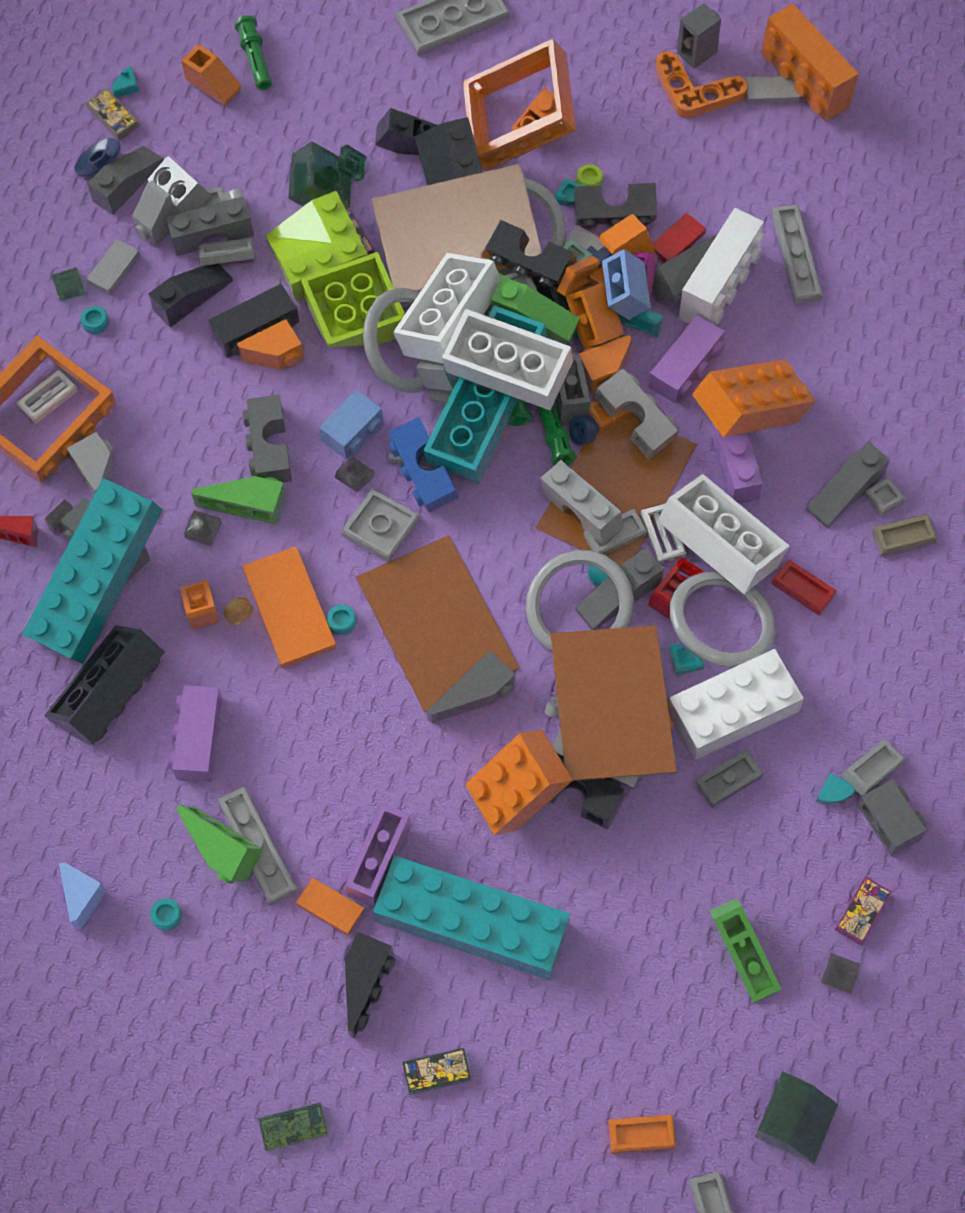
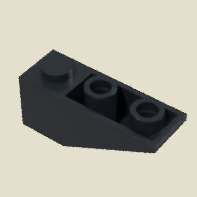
[375,108,437,155]
[345,932,396,1039]

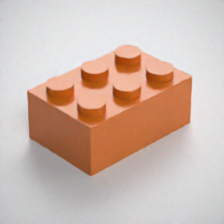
[465,730,573,835]

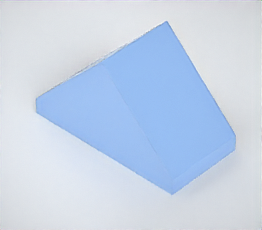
[59,863,106,930]

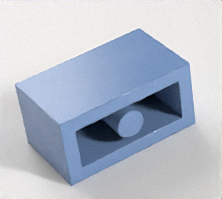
[602,249,651,320]
[319,389,383,459]

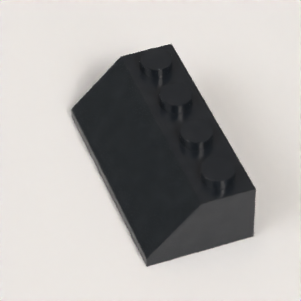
[415,117,483,185]
[44,625,165,745]

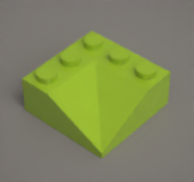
[266,191,367,301]
[300,252,405,348]

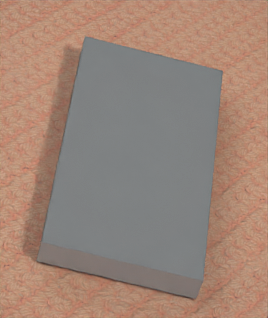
[395,0,510,56]

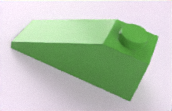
[491,276,580,344]
[191,476,286,525]
[177,804,263,884]
[709,898,781,1003]

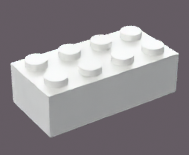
[679,208,765,325]
[393,253,501,364]
[442,309,573,410]
[658,474,789,594]
[668,649,804,760]

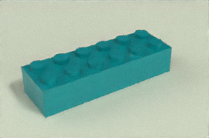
[423,306,548,483]
[22,478,163,664]
[373,855,570,981]

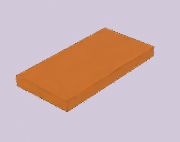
[242,546,336,668]

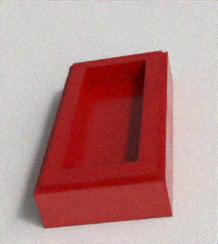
[652,213,706,262]
[772,559,837,616]

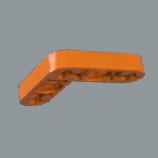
[655,51,748,118]

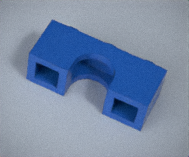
[388,417,459,512]

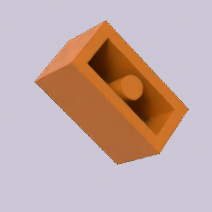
[565,282,624,348]

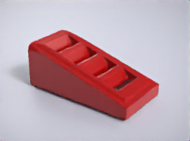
[0,516,39,547]
[648,557,705,619]

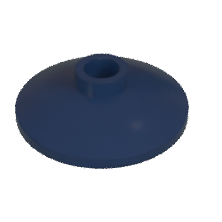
[74,138,121,177]

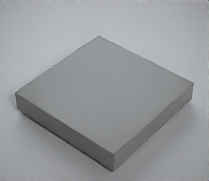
[341,489,420,562]

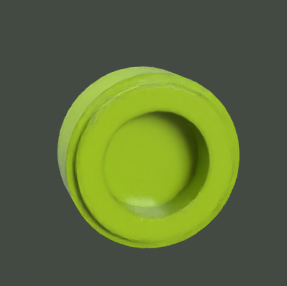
[576,164,603,186]

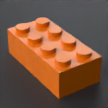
[761,4,859,121]
[692,359,816,438]

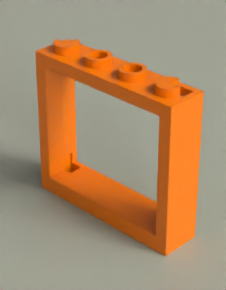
[463,39,576,172]
[0,335,116,484]

